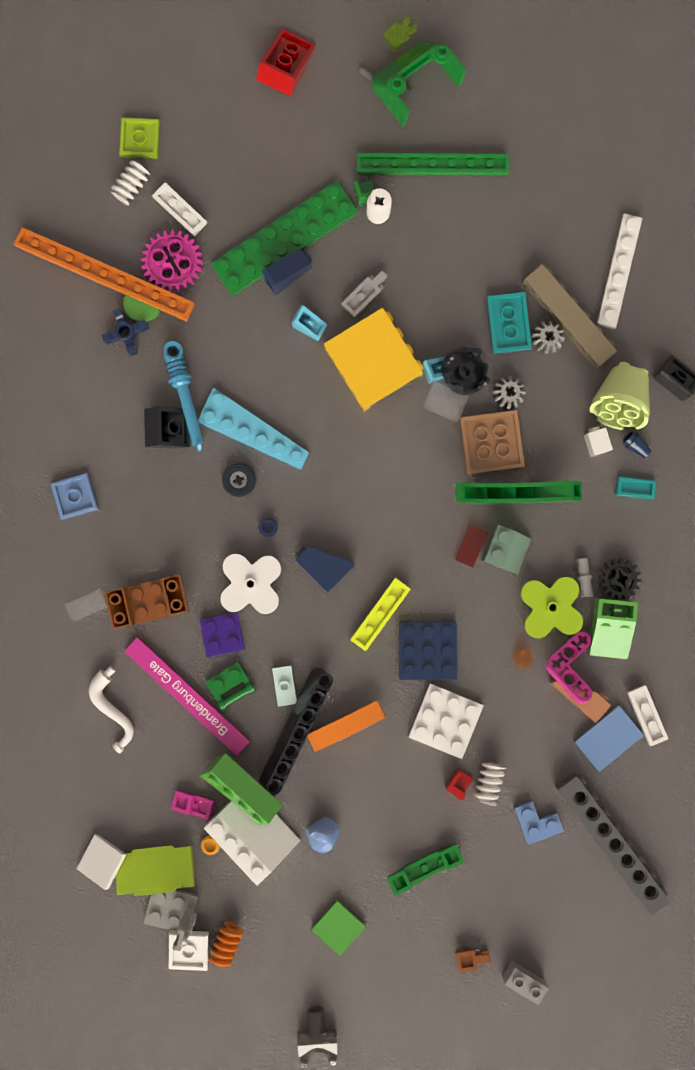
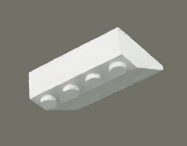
[204,800,301,885]

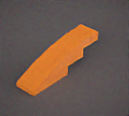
[307,700,386,752]

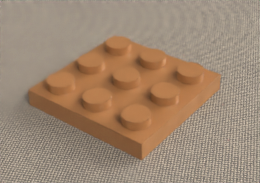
[459,410,525,475]

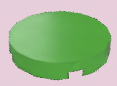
[123,295,161,322]

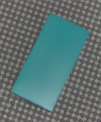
[615,476,657,500]

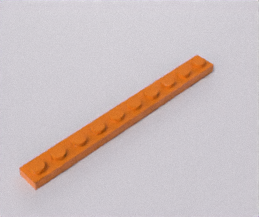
[14,227,195,322]

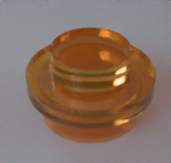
[513,649,533,669]

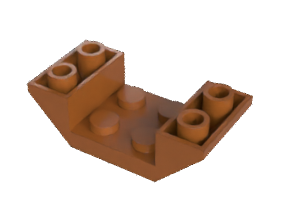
[104,574,189,630]

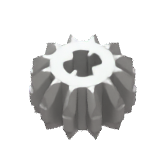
[532,321,565,354]
[493,376,526,409]

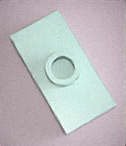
[272,665,297,707]

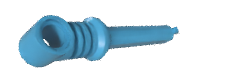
[163,341,204,452]

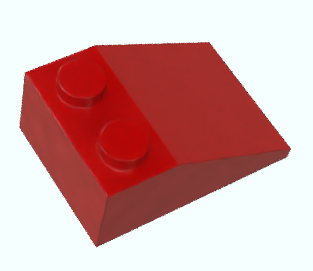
[256,28,316,97]

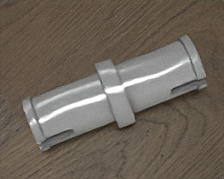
[576,558,594,598]

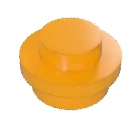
[201,835,220,855]

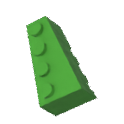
[200,753,283,825]

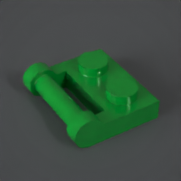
[205,661,256,711]

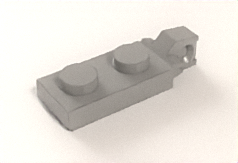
[341,271,387,318]

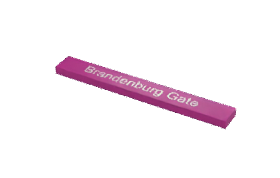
[124,637,250,756]

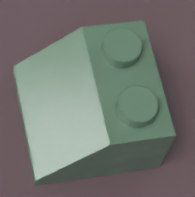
[482,525,531,575]

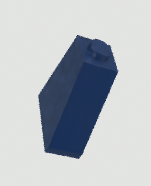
[262,248,312,295]
[295,546,355,592]

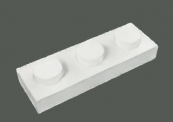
[152,183,207,237]
[627,685,668,746]

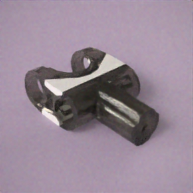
[297,1006,337,1070]

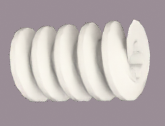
[111,161,150,206]
[366,189,392,224]
[474,762,506,806]

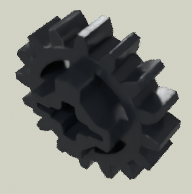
[598,558,642,600]

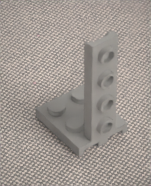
[144,889,199,952]

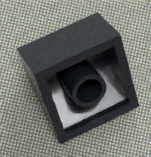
[144,406,190,448]

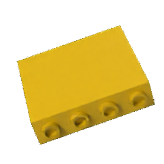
[324,308,424,411]

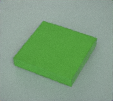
[311,899,366,956]

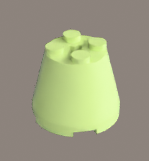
[590,362,650,430]

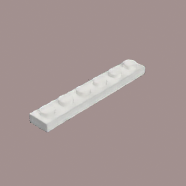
[596,214,642,329]

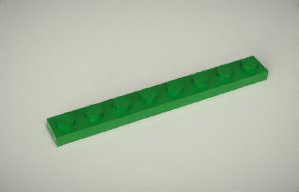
[357,153,509,175]

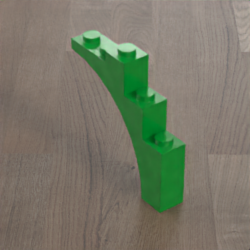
[455,480,582,505]

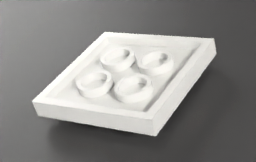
[408,683,484,759]

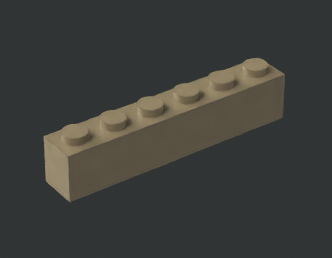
[522,264,617,369]

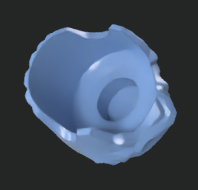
[306,817,340,853]

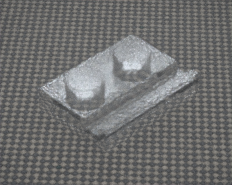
[423,381,469,422]

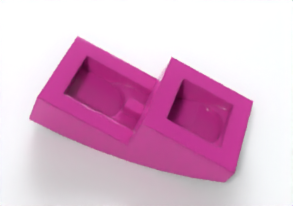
[171,790,216,820]

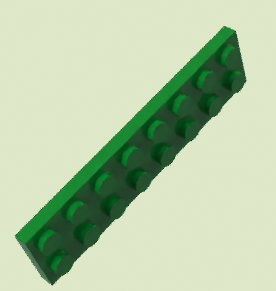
[211,180,358,297]

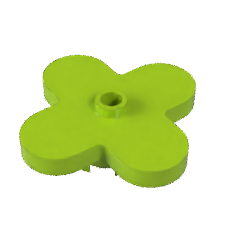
[520,577,583,638]

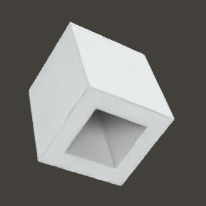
[584,426,613,457]

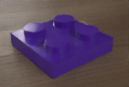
[200,612,245,657]

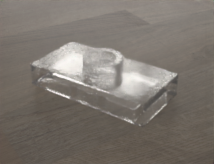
[65,589,107,622]

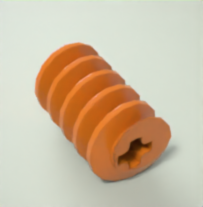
[207,921,244,967]

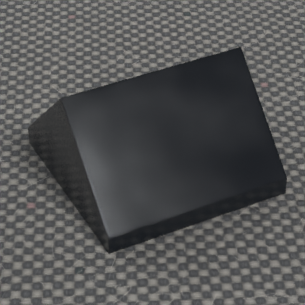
[653,355,695,401]

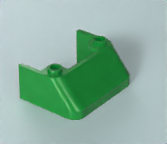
[371,41,467,127]

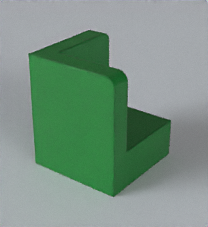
[353,180,374,206]

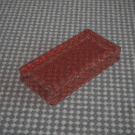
[455,525,488,568]

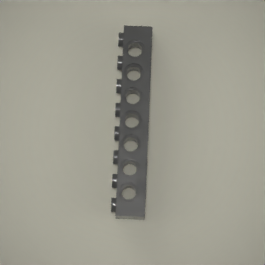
[555,773,670,916]

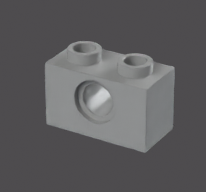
[502,960,549,1005]

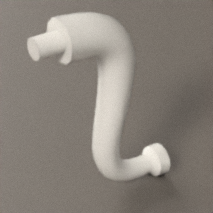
[89,666,134,753]

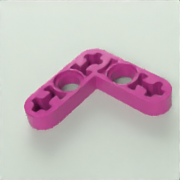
[545,632,592,704]

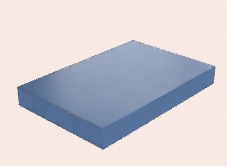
[574,705,644,772]

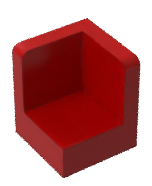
[445,767,473,801]

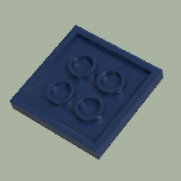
[399,622,457,680]

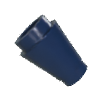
[623,431,652,458]

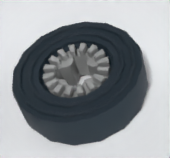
[222,463,256,497]

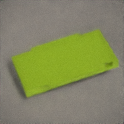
[116,845,195,896]

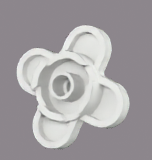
[221,554,281,614]

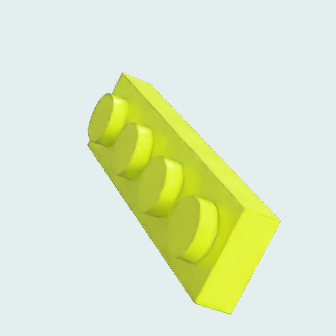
[350,578,411,651]

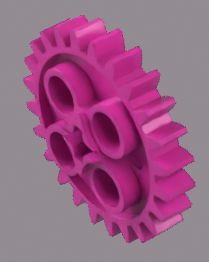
[141,230,204,293]

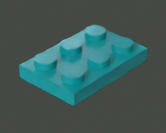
[486,292,532,354]

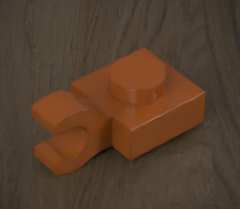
[455,948,491,973]

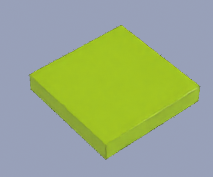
[119,117,160,159]

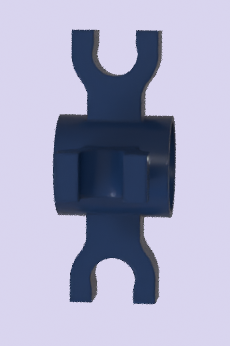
[101,308,150,356]

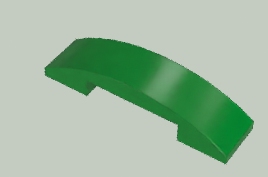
[387,843,465,896]

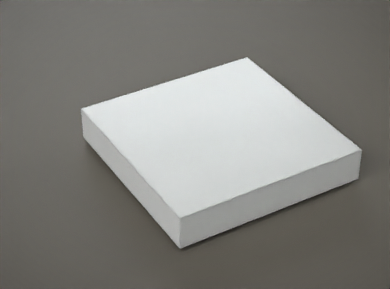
[77,834,127,890]
[169,930,209,971]

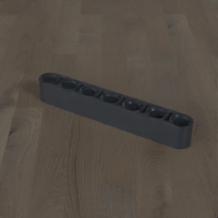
[259,668,333,796]

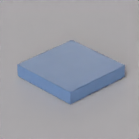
[50,473,99,520]

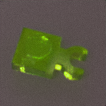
[382,16,417,51]

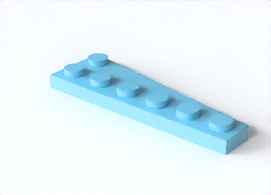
[198,388,309,470]

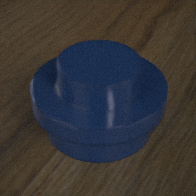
[259,518,278,537]

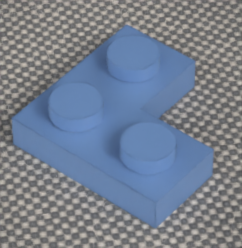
[514,800,564,845]

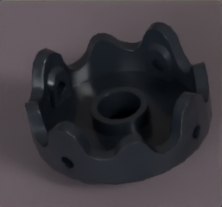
[442,346,490,396]

